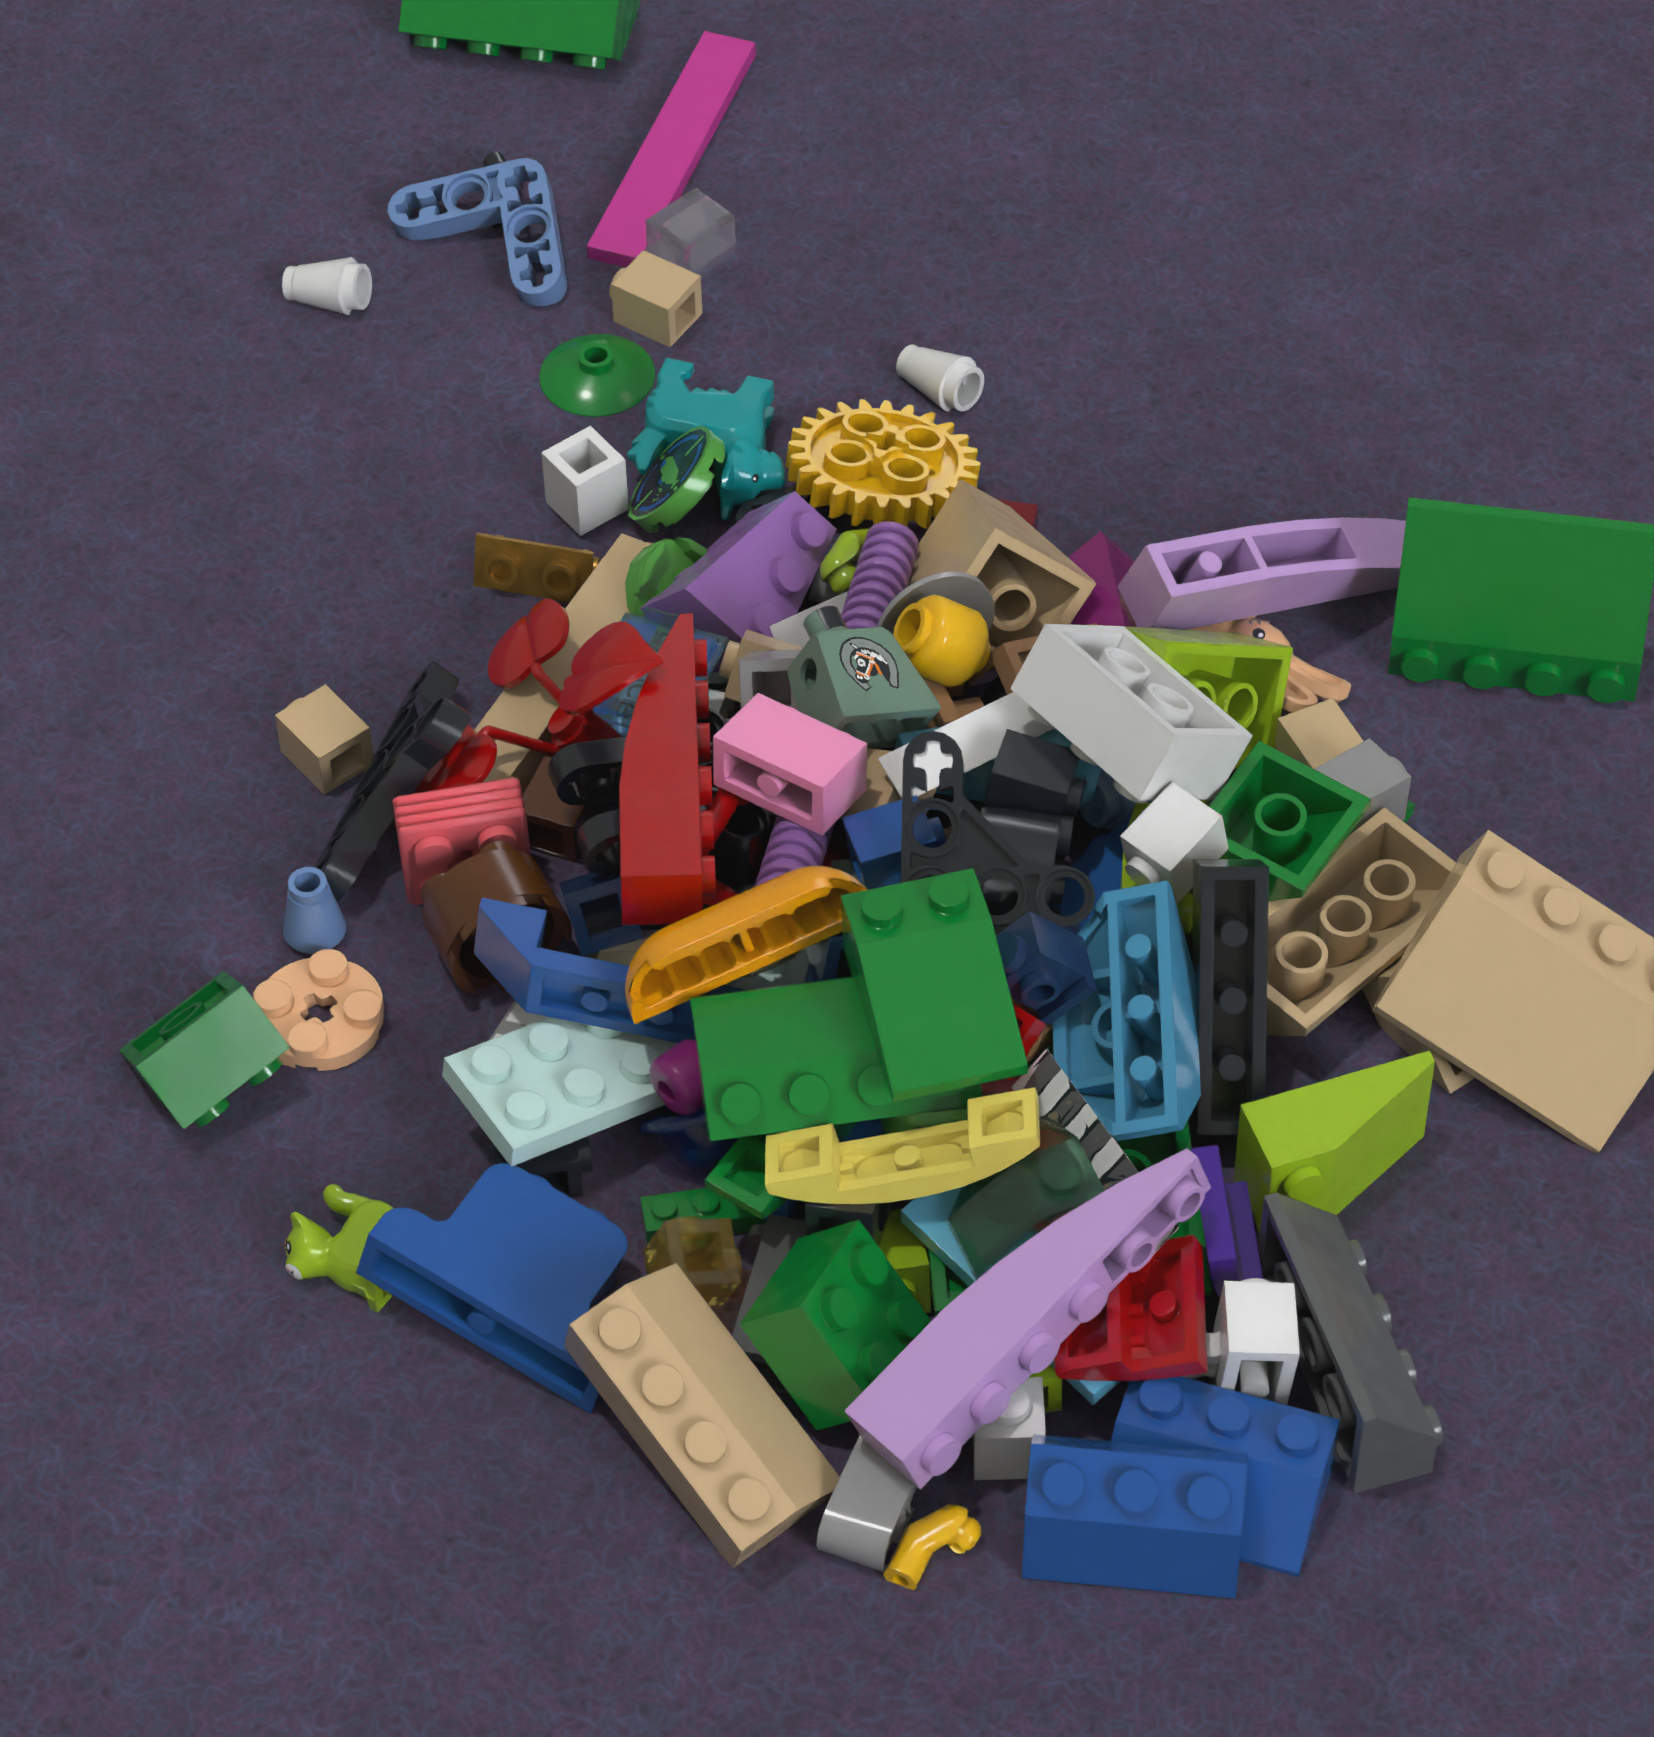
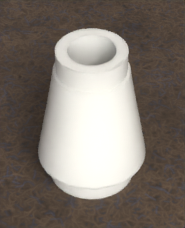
[282,257,372,315]
[896,344,984,411]

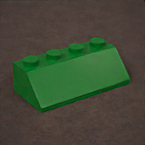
[398,0,640,70]
[690,977,983,1141]

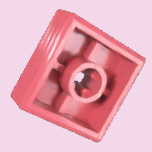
[392,777,531,905]

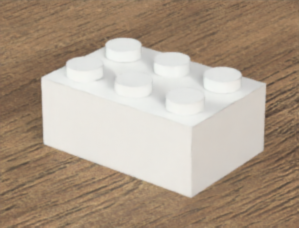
[1010,624,1253,804]

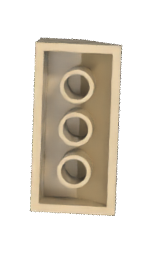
[1266,807,1456,1036]
[564,1263,840,1568]

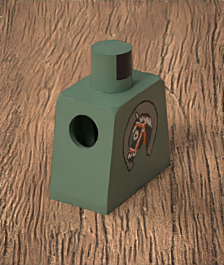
[788,606,941,749]

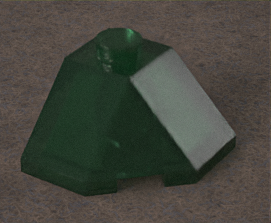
[948,1115,1105,1281]

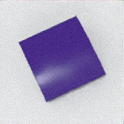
[1191,1145,1263,1299]

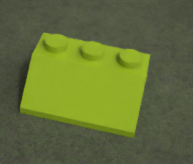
[1124,626,1293,769]

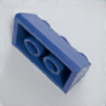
[1111,1377,1340,1577]
[1022,1434,1248,1598]

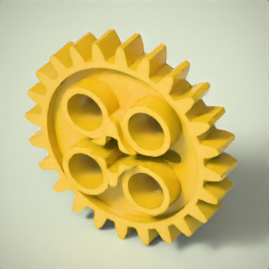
[786,399,980,529]

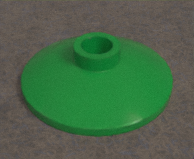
[539,334,655,417]

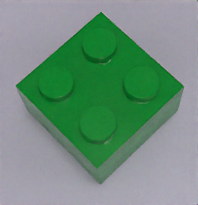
[739,1220,931,1430]

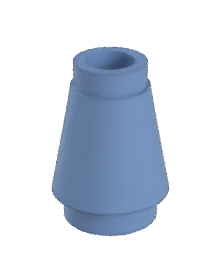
[283,867,347,954]

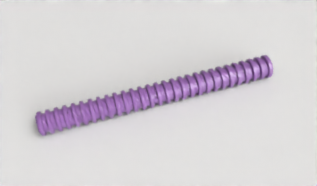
[754,522,919,887]

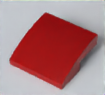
[1054,1235,1207,1381]

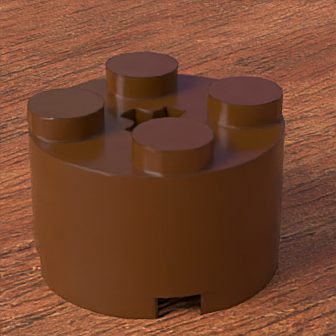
[420,840,572,995]

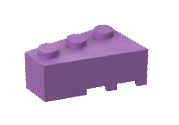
[640,491,837,673]

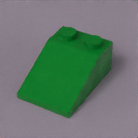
[841,868,1028,1102]

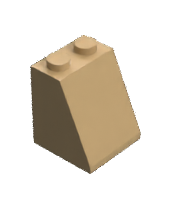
[907,479,1096,653]

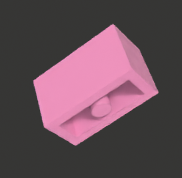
[713,693,867,836]

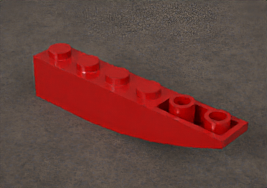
[619,613,716,925]

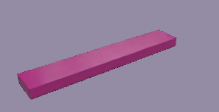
[587,31,756,268]

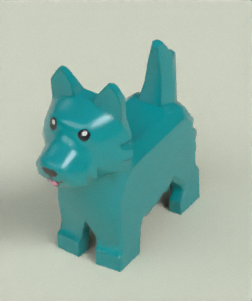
[627,358,786,521]

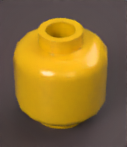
[893,594,991,687]

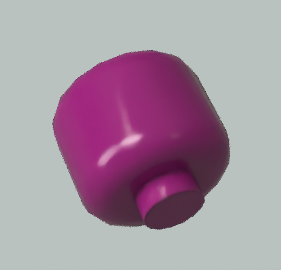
[649,1039,703,1116]

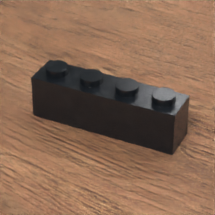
[1190,859,1269,1135]

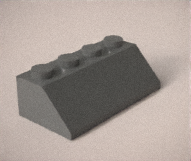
[1258,1193,1443,1494]

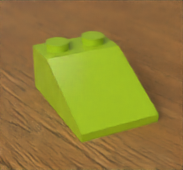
[1234,1050,1435,1234]

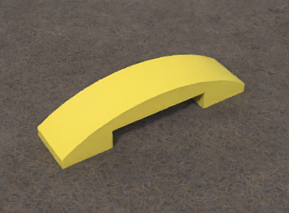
[765,1087,1040,1204]

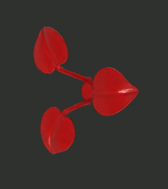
[414,598,664,793]

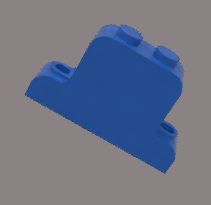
[356,1163,628,1414]

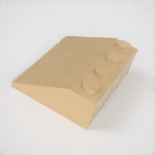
[1372,830,1654,1153]

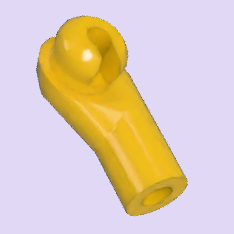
[884,1504,981,1590]

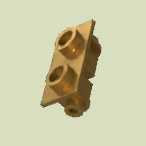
[473,532,602,602]

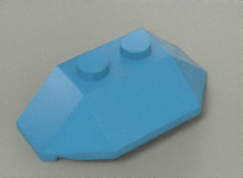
[1053,880,1201,1141]

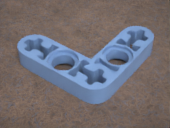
[387,158,567,306]

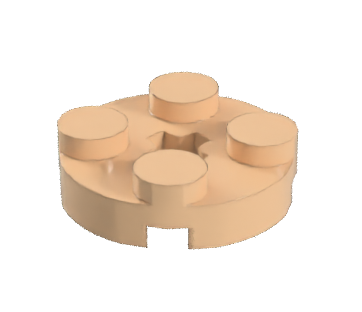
[253,949,384,1071]

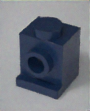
[996,911,1097,1026]

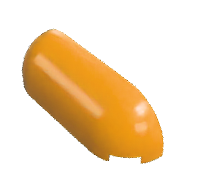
[625,866,868,1024]

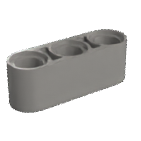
[816,1435,927,1572]

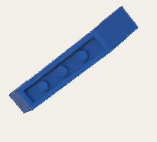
[474,897,815,1043]

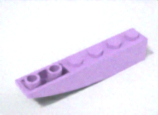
[1117,517,1406,630]
[845,1149,1211,1489]

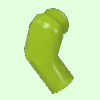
[820,529,869,595]

